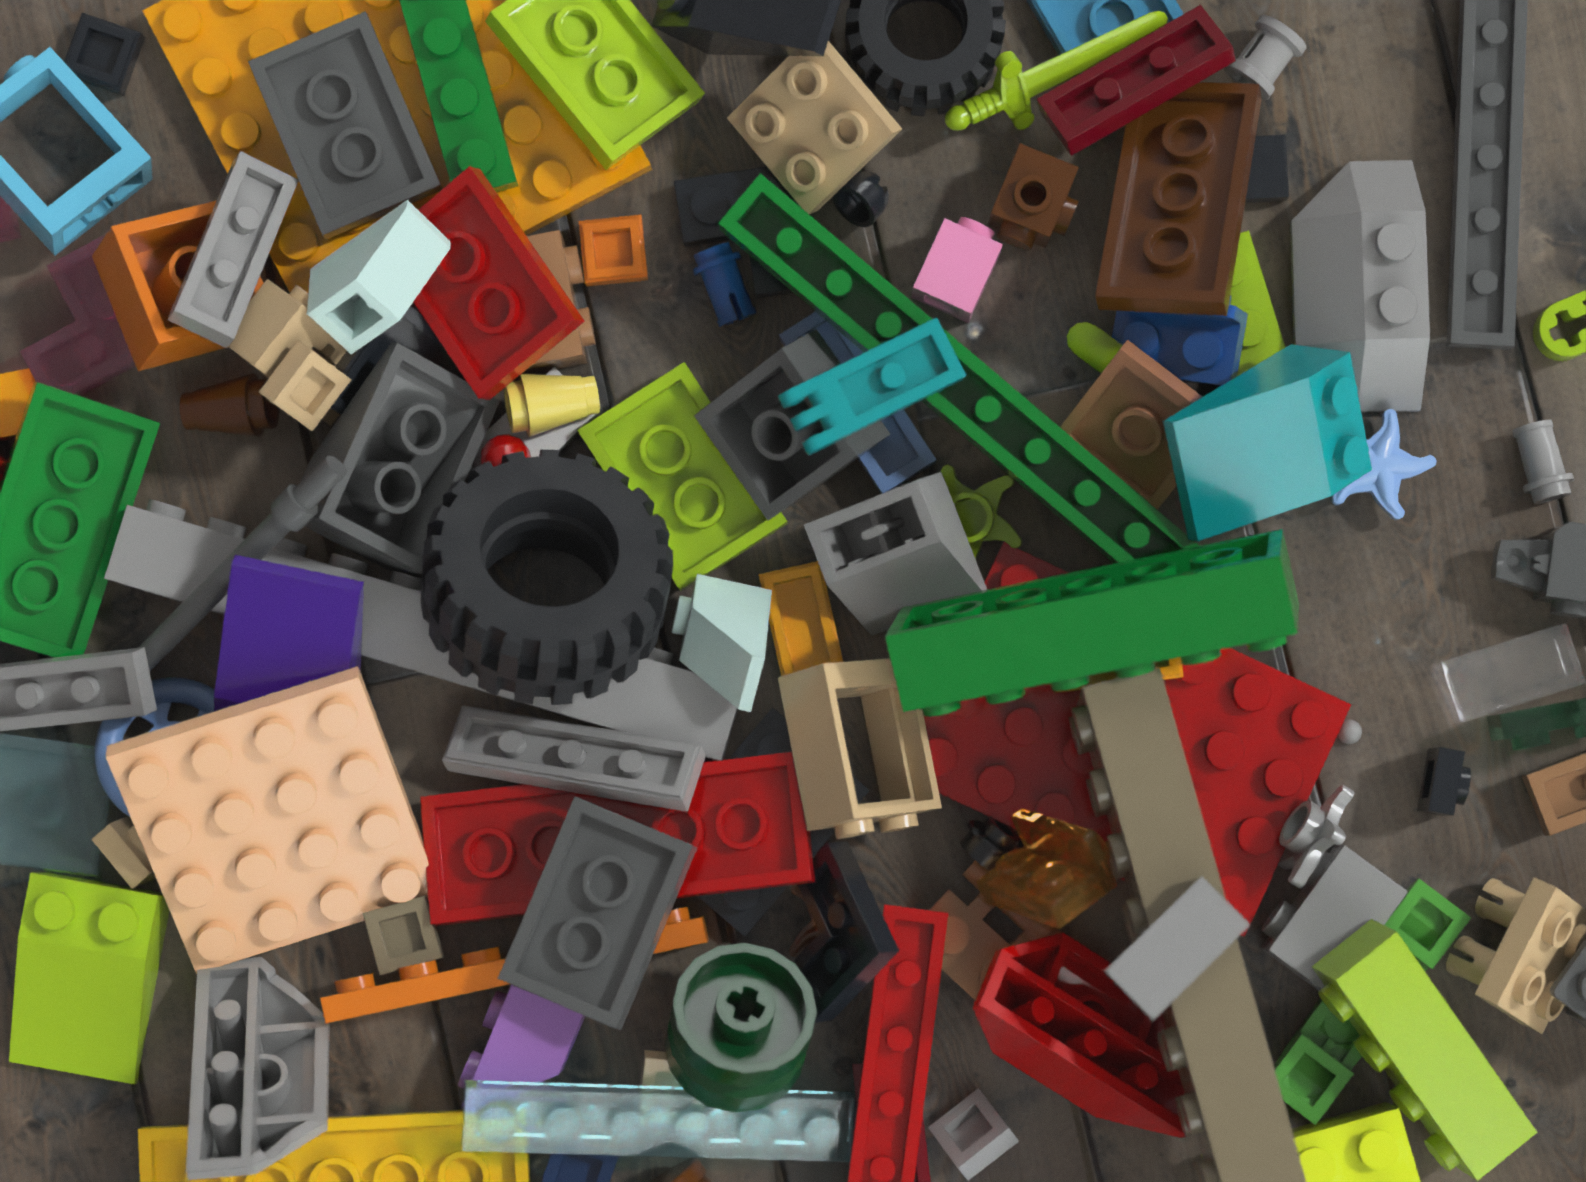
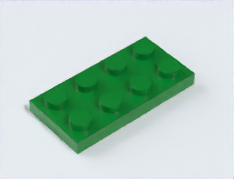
[0,382,160,657]

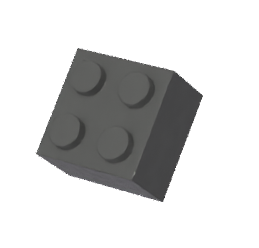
[694,329,890,520]

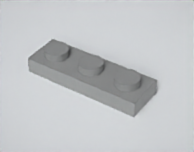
[167,151,299,348]
[0,647,157,731]

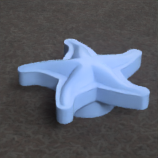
[1331,409,1436,520]

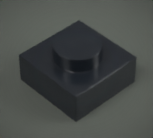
[1417,747,1471,816]

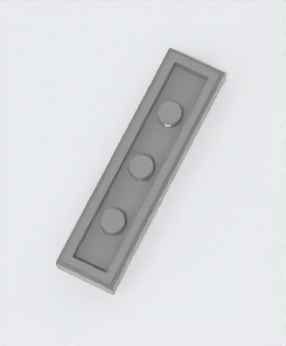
[442,705,706,812]

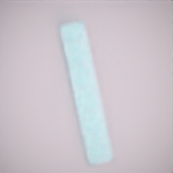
[461,1080,855,1162]

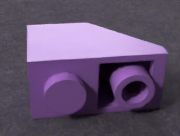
[458,984,585,1111]

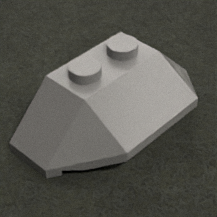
[1290,160,1430,413]
[186,957,330,1180]

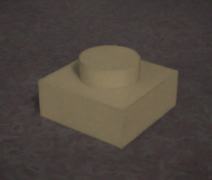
[363,896,444,975]

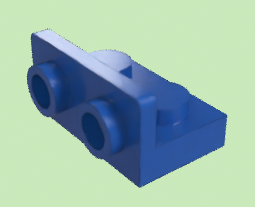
[1112,295,1248,387]

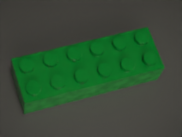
[885,529,1299,717]

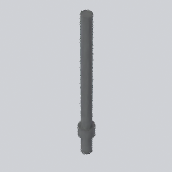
[138,455,347,671]

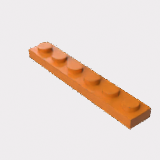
[320,906,709,1024]

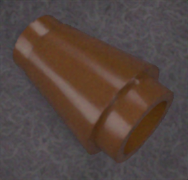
[180,373,279,436]

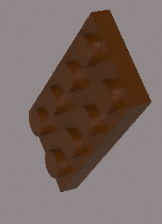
[1095,82,1262,316]

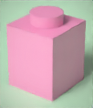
[911,217,1003,323]

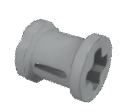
[1224,15,1307,100]

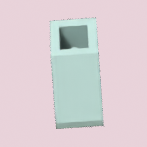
[307,200,450,354]

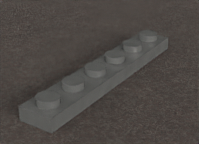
[1446,0,1528,350]

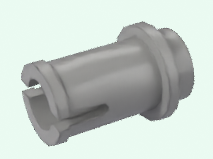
[1513,419,1574,504]

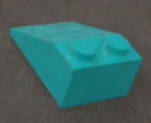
[1163,344,1372,541]

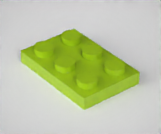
[485,0,705,170]
[577,362,788,592]

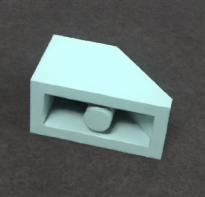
[671,574,772,712]

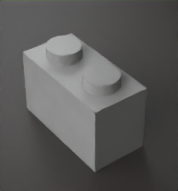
[1261,845,1408,991]

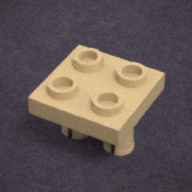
[727,41,902,214]
[1446,877,1586,1034]

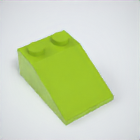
[9,872,170,1084]

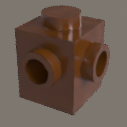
[988,143,1079,250]

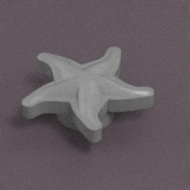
[1278,784,1354,888]

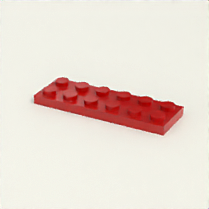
[420,752,815,926]

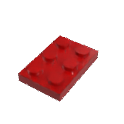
[413,166,585,400]

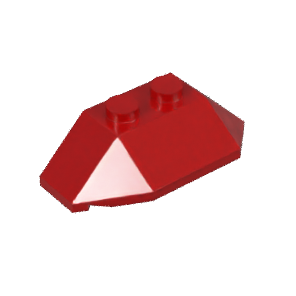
[972,932,1187,1138]

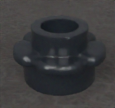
[960,816,1020,875]

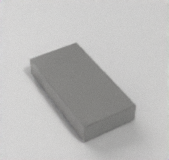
[1104,876,1250,1021]

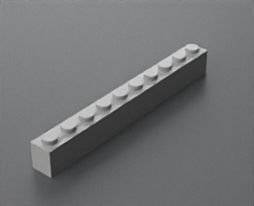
[104,499,738,761]

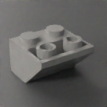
[804,472,987,636]

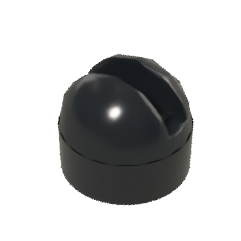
[833,171,889,227]

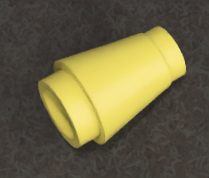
[503,374,600,437]

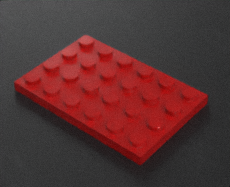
[924,542,1352,937]

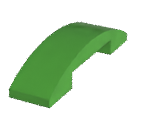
[1274,878,1471,1125]

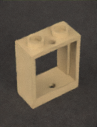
[778,659,942,839]

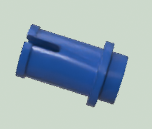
[692,242,757,327]

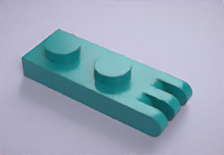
[778,317,967,455]

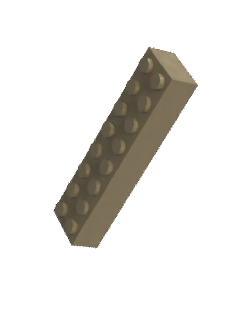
[1068,667,1306,1182]

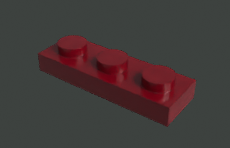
[1036,4,1236,156]

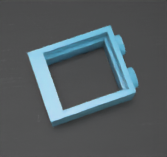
[0,47,152,256]

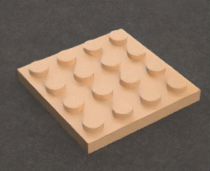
[106,666,429,974]

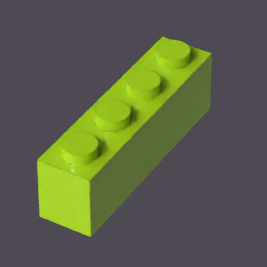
[1312,919,1537,1181]

